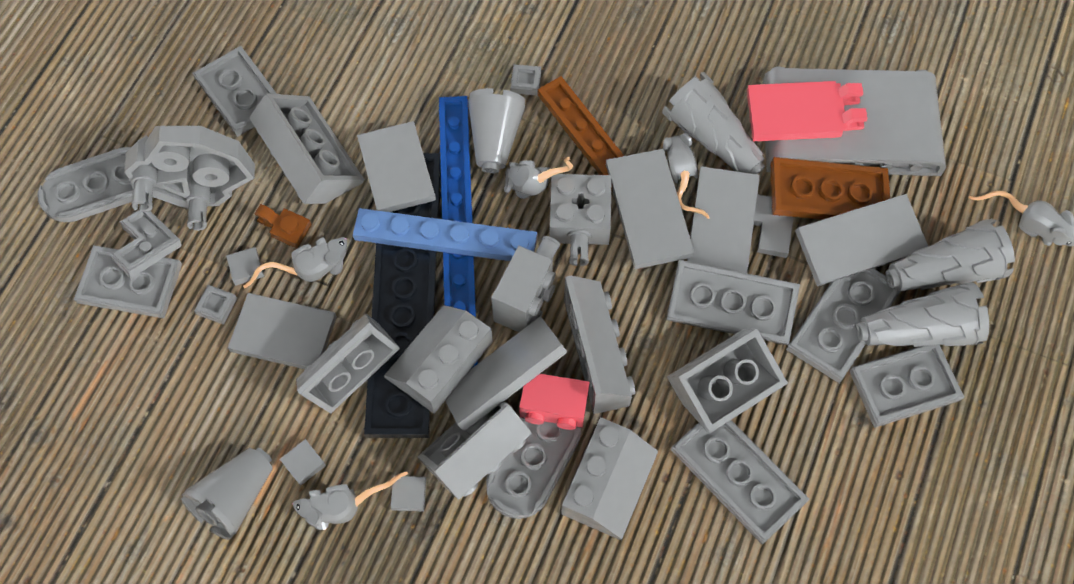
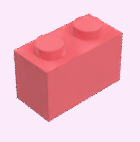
[519,374,590,430]

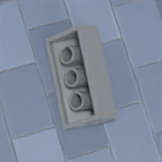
[249,93,365,204]
[564,275,635,414]

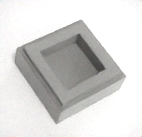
[511,64,541,96]
[226,247,265,286]
[194,285,237,325]
[280,439,326,486]
[391,476,426,512]

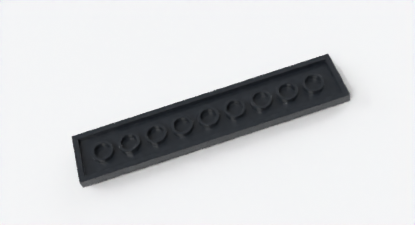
[364,153,441,438]

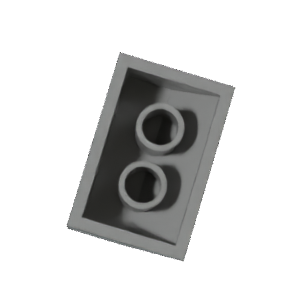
[384,305,493,414]
[296,314,400,413]
[667,328,788,433]
[417,401,532,500]
[561,417,658,541]

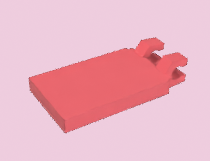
[747,81,868,142]

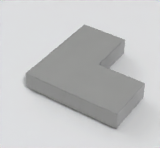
[754,194,794,258]
[111,210,182,278]

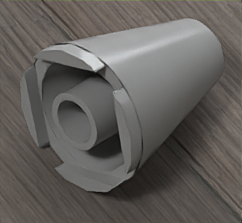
[468,88,525,173]
[181,448,272,540]

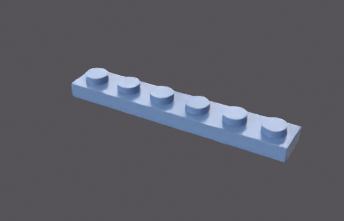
[353,208,537,261]

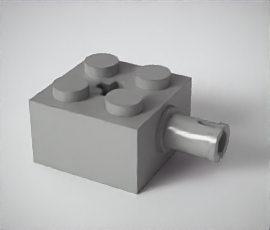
[550,174,611,266]
[491,236,560,332]

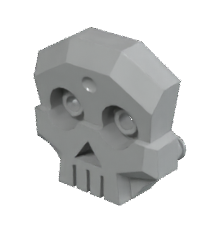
[124,126,255,231]

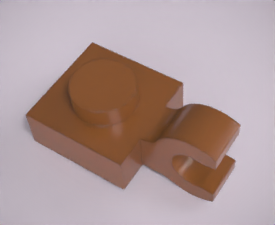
[254,204,312,249]

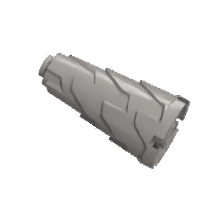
[662,72,765,174]
[886,218,1015,291]
[856,282,989,347]

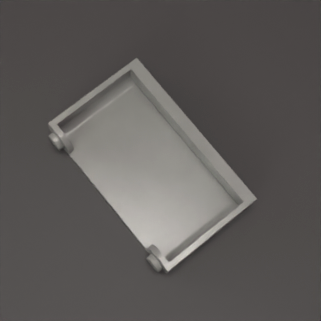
[762,66,946,176]

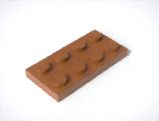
[770,157,891,220]

